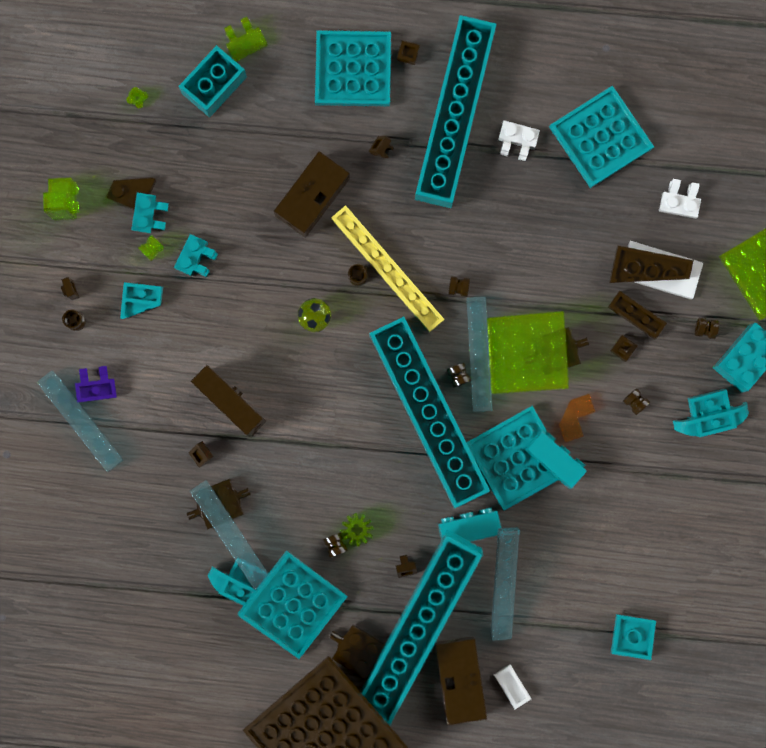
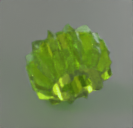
[341,513,374,546]

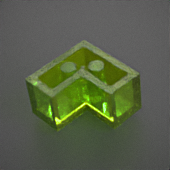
[43,177,79,220]

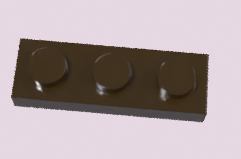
[608,291,667,339]

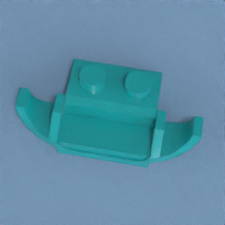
[673,389,749,437]
[208,557,269,606]

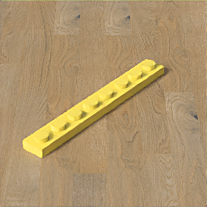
[331,205,444,332]

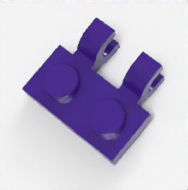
[75,366,117,403]

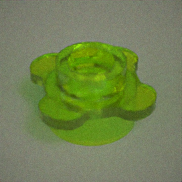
[126,87,148,109]

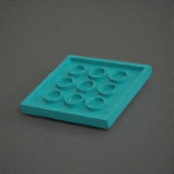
[315,30,391,107]
[549,86,654,189]
[466,406,558,511]
[237,550,348,659]

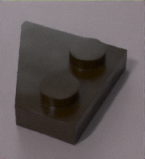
[106,178,156,210]

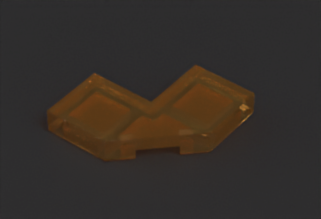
[558,394,595,442]

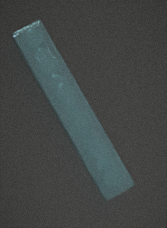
[466,297,492,412]
[37,370,124,472]
[190,480,268,589]
[491,527,520,641]

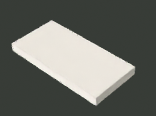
[628,241,703,300]

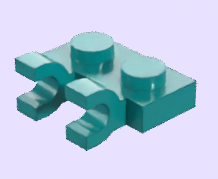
[131,192,169,234]
[174,234,218,277]

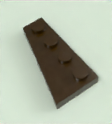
[609,245,694,283]

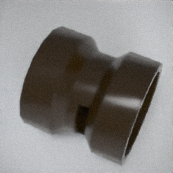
[348,264,367,286]
[448,276,470,297]
[62,310,86,331]
[695,317,719,339]
[447,363,471,388]
[623,388,650,415]
[323,532,348,557]

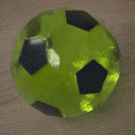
[297,298,332,332]

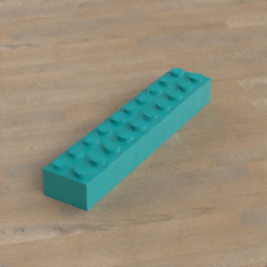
[415,15,496,208]
[369,317,490,508]
[360,530,483,726]

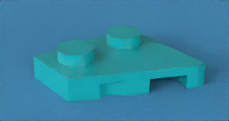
[120,282,163,319]

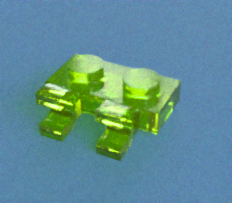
[224,16,268,62]

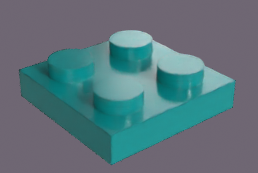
[611,614,656,660]

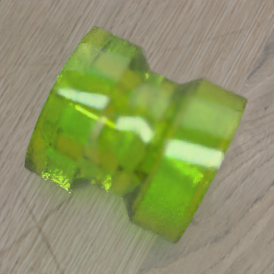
[138,235,165,261]

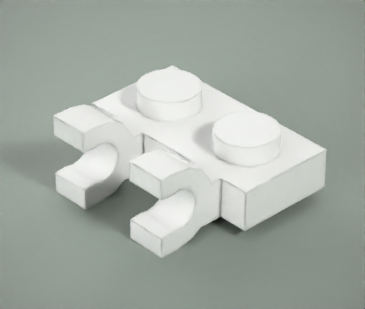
[498,121,540,161]
[659,179,701,219]

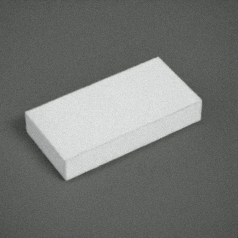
[494,664,531,709]

